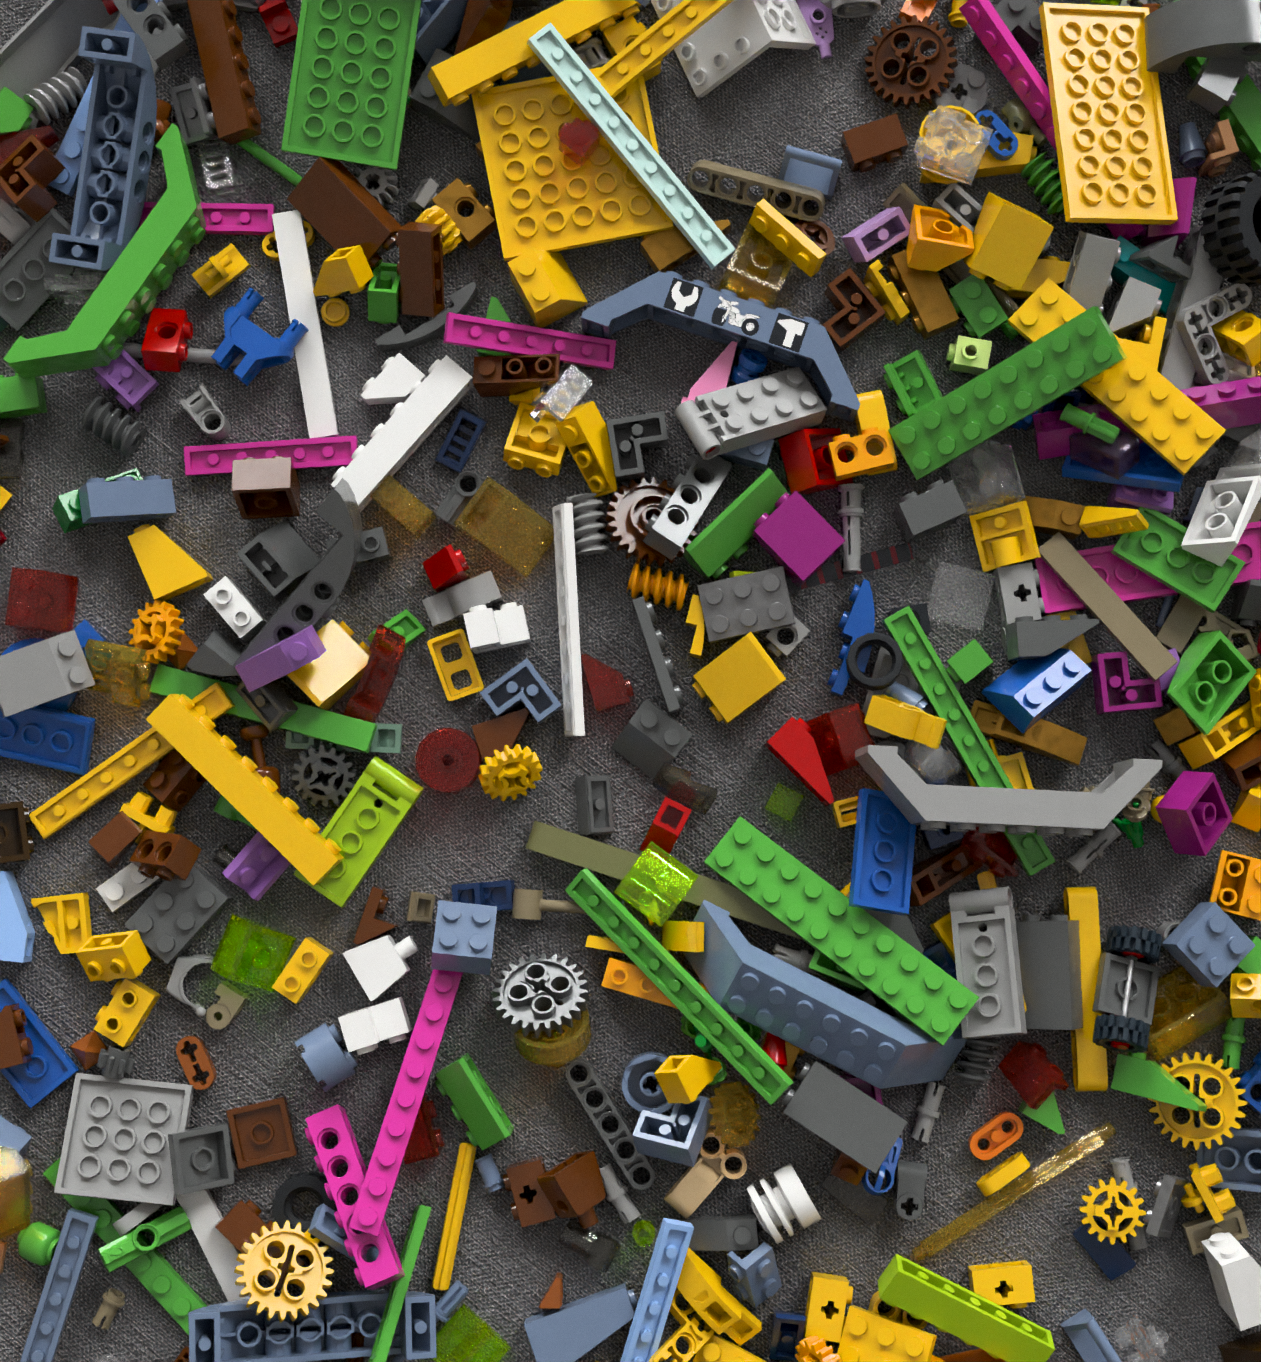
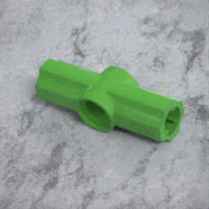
[98,1206,192,1273]

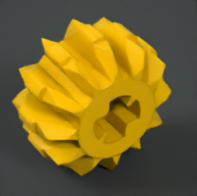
[415,205,462,256]

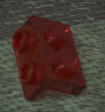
[960,827,1019,878]
[998,1040,1069,1110]

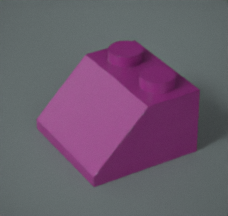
[1138,177,1197,249]

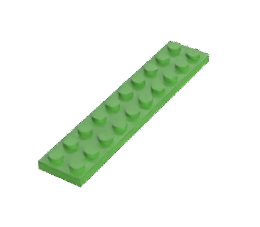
[704,816,979,1047]

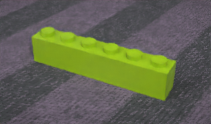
[877,1254,1055,1362]

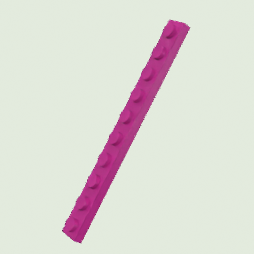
[959,0,1144,240]
[349,969,464,1237]

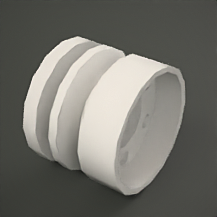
[747,1163,821,1244]

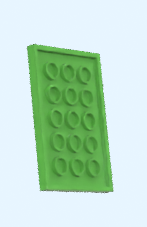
[281,0,422,171]

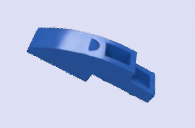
[827,579,875,698]

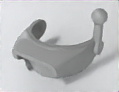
[166,954,220,1017]

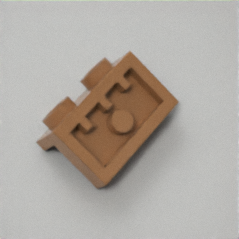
[1198,119,1239,178]

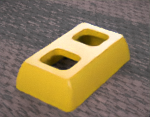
[427,629,484,701]

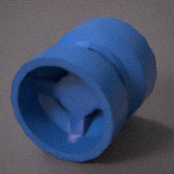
[730,348,768,384]

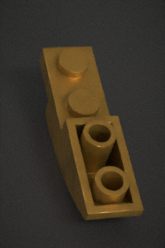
[970,700,1088,766]

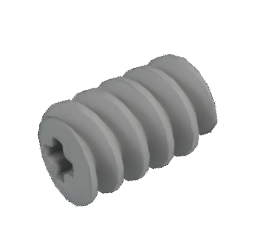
[23,67,88,125]
[566,493,609,556]

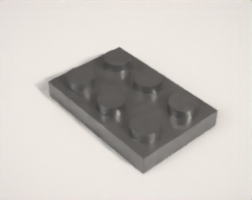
[697,566,796,643]

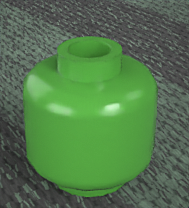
[17,1221,61,1266]

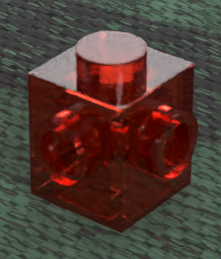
[558,117,600,167]

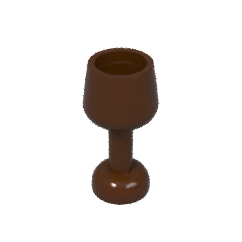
[239,725,281,794]

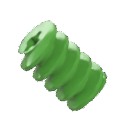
[1020,151,1064,215]

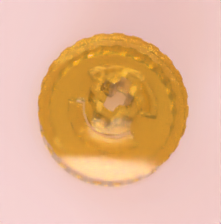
[513,1009,591,1068]

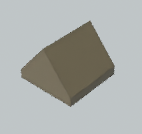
[406,891,436,924]

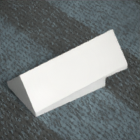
[1181,463,1261,567]

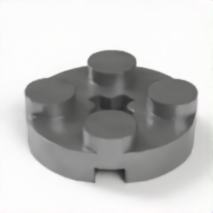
[931,64,988,116]

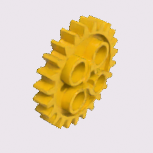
[1147,1052,1248,1150]
[234,1220,334,1323]

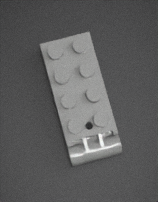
[675,366,827,460]
[949,886,1027,1039]

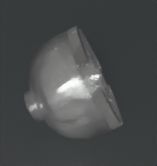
[904,740,961,785]

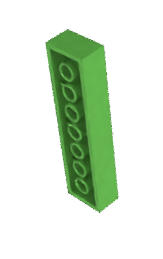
[888,306,1127,480]

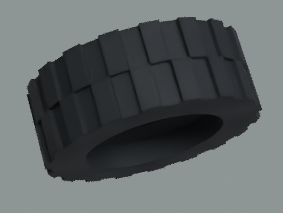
[272,1172,337,1239]

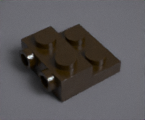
[0,801,34,864]

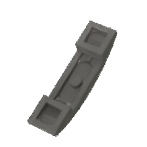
[375,281,479,352]

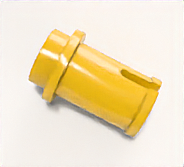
[948,0,968,28]

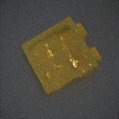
[85,639,151,708]

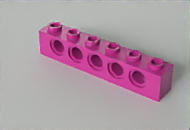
[304,1104,405,1290]

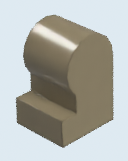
[206,981,250,1029]

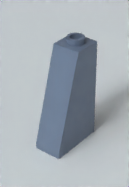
[524,1282,638,1362]

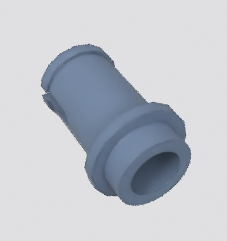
[474,1153,505,1194]

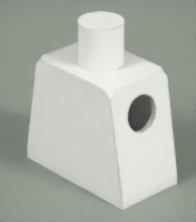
[342,934,419,1001]

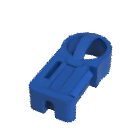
[862,1137,903,1196]

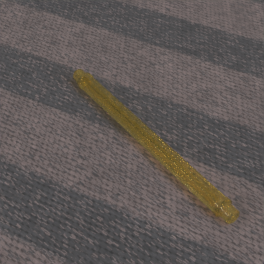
[911,1122,1117,1262]

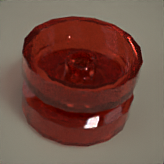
[415,728,482,793]

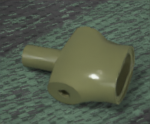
[1001,98,1048,147]

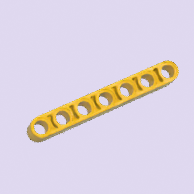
[1063,886,1108,1092]

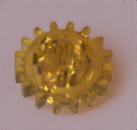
[708,1081,761,1148]

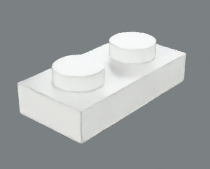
[96,863,161,912]

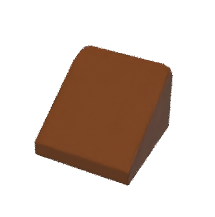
[539,1272,563,1309]

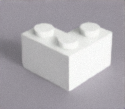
[463,602,531,654]
[338,996,412,1055]

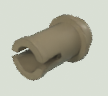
[92,1288,125,1330]

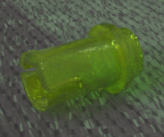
[632,1220,656,1247]

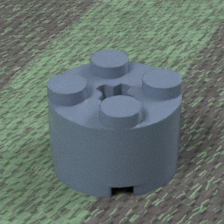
[294,1022,358,1092]
[622,1051,674,1114]

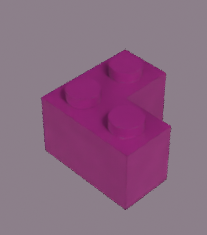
[1091,651,1163,715]

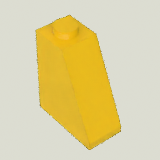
[127,524,213,602]

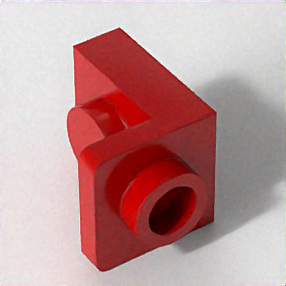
[258,0,298,48]

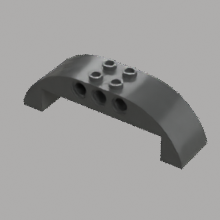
[1144,0,1261,73]
[186,478,362,676]

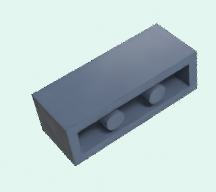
[78,475,176,524]

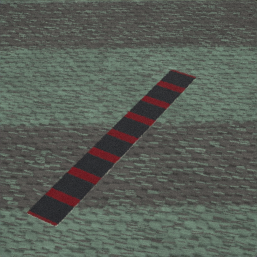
[785,543,914,593]

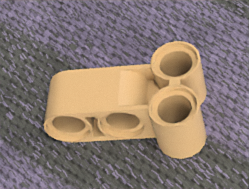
[664,1128,747,1219]

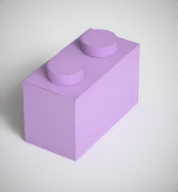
[841,207,910,262]

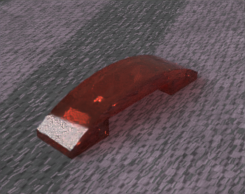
[343,624,406,723]

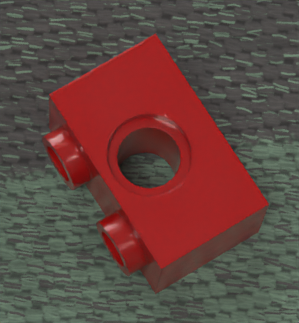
[141,308,193,372]

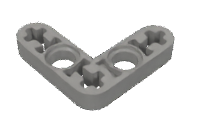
[1176,283,1252,386]

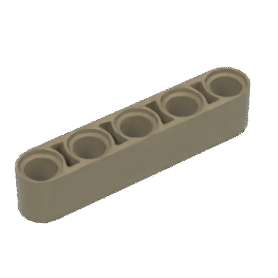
[687,160,825,221]

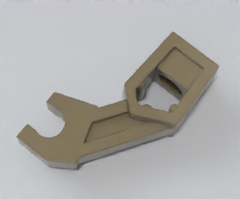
[1196,610,1259,662]

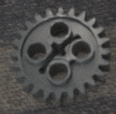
[492,953,589,1038]

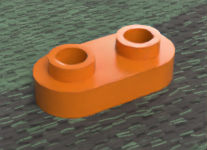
[968,1112,1024,1160]

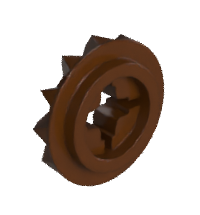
[795,220,835,257]

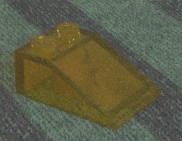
[718,217,793,309]

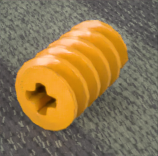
[626,562,690,611]

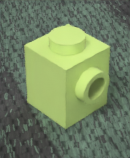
[946,335,992,375]

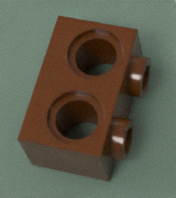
[129,830,202,882]

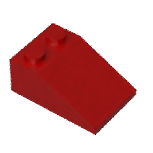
[764,717,835,806]

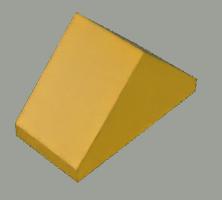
[1231,783,1261,832]

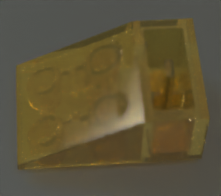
[454,477,554,578]

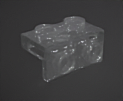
[529,364,593,423]

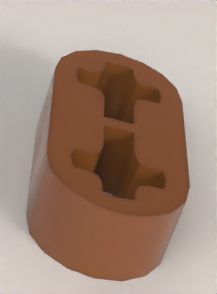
[176,1035,217,1090]

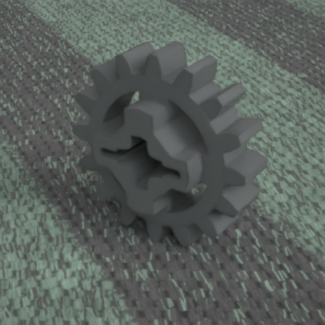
[292,742,356,807]

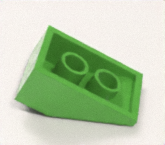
[1166,630,1257,735]

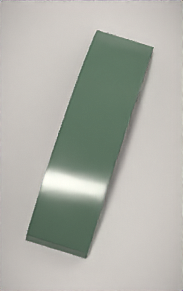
[285,723,403,754]

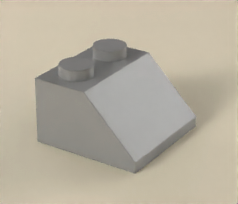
[1105,276,1162,338]

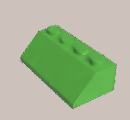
[684,468,789,581]

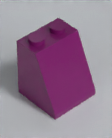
[752,491,845,588]

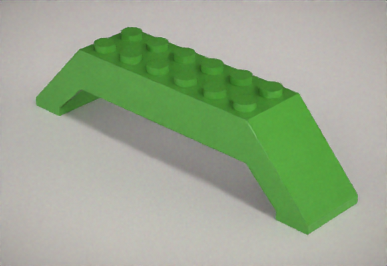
[3,123,206,379]

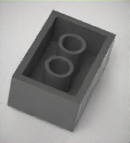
[124,862,234,964]

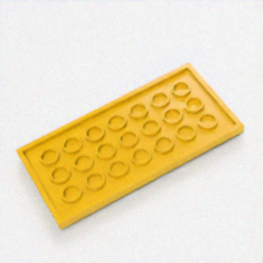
[1039,2,1178,225]

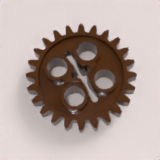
[865,15,958,109]

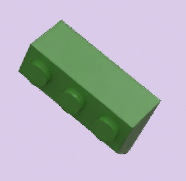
[435,1053,514,1150]

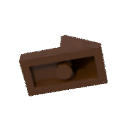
[353,886,399,945]

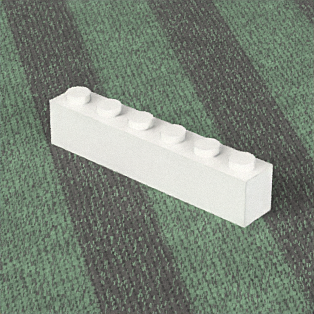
[331,355,474,512]

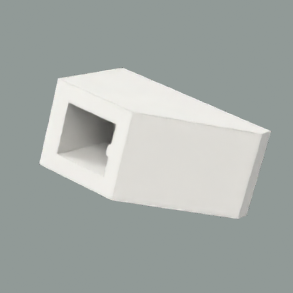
[361,353,426,405]

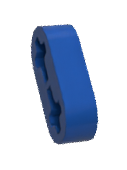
[975,110,1018,161]

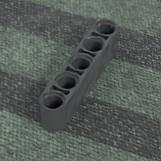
[566,1058,655,1190]

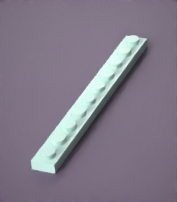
[527,22,736,269]

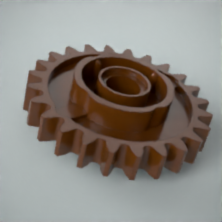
[605,477,698,566]

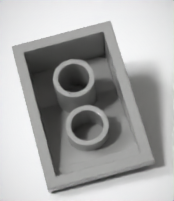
[0,630,95,718]

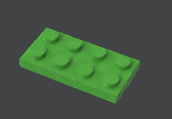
[1111,507,1246,613]

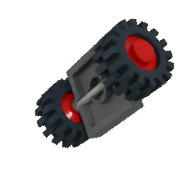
[1093,925,1162,1053]

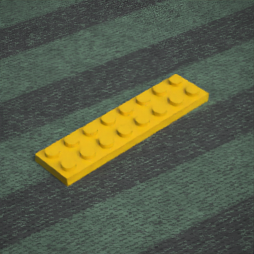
[1008,277,1226,476]

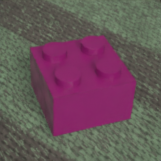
[1155,771,1233,856]

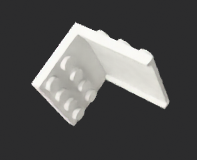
[651,0,816,97]

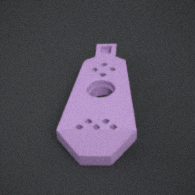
[796,0,834,59]

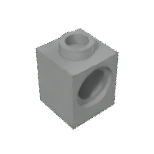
[764,616,810,659]

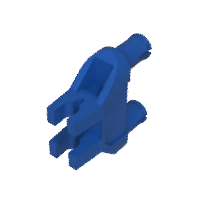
[211,287,309,386]

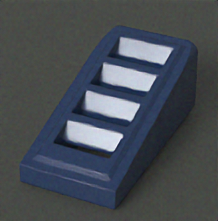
[435,408,488,473]

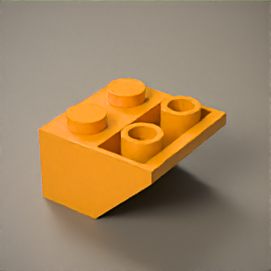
[1209,850,1261,921]

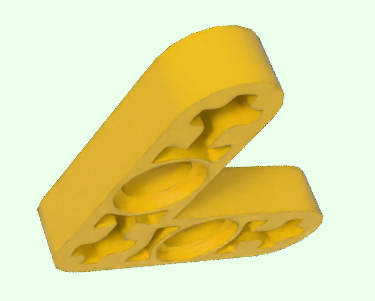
[648,1289,715,1362]

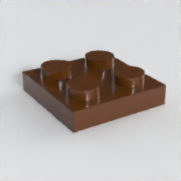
[226,1096,298,1169]

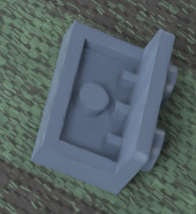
[727,1242,782,1308]

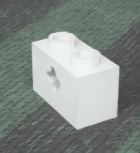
[203,576,267,642]

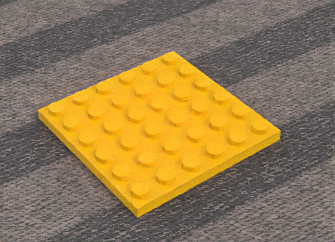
[471,67,674,261]

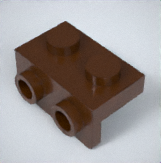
[143,749,206,812]

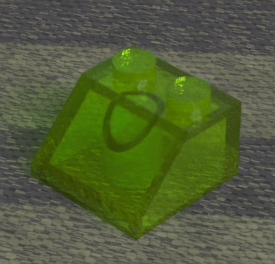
[210,914,296,992]

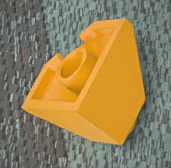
[906,204,974,272]

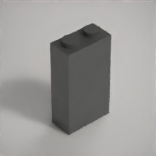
[1016,915,1083,1030]
[781,1060,908,1174]

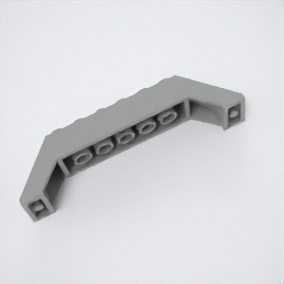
[855,745,1162,837]

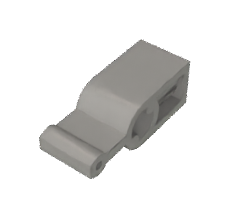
[422,571,503,628]

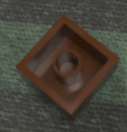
[232,456,301,519]

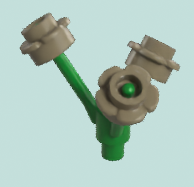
[1078,782,1155,848]

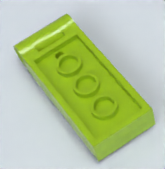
[293,756,424,908]

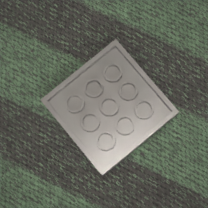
[54,1073,194,1206]

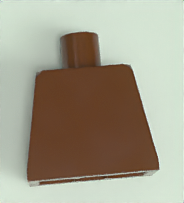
[536,1150,606,1228]

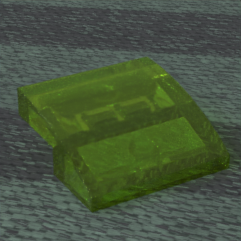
[614,841,699,927]
[432,1304,511,1362]

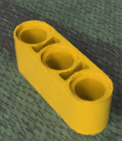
[855,390,897,476]

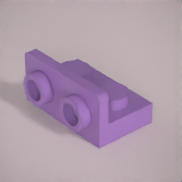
[92,349,159,412]
[222,831,291,901]

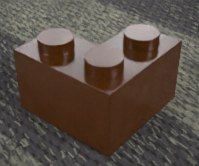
[0,134,66,222]
[822,268,886,354]

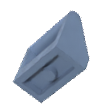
[778,145,843,200]
[1060,1308,1122,1362]

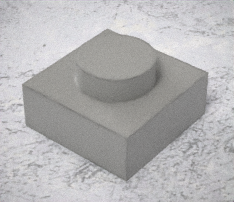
[407,178,439,210]

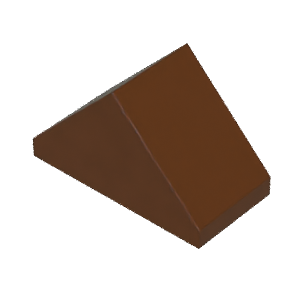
[88,811,143,869]

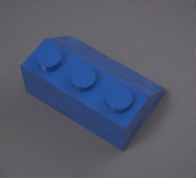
[981,648,1091,734]

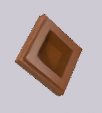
[167,632,198,670]
[70,1030,108,1071]

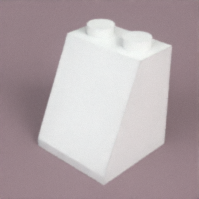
[1201,1232,1261,1331]

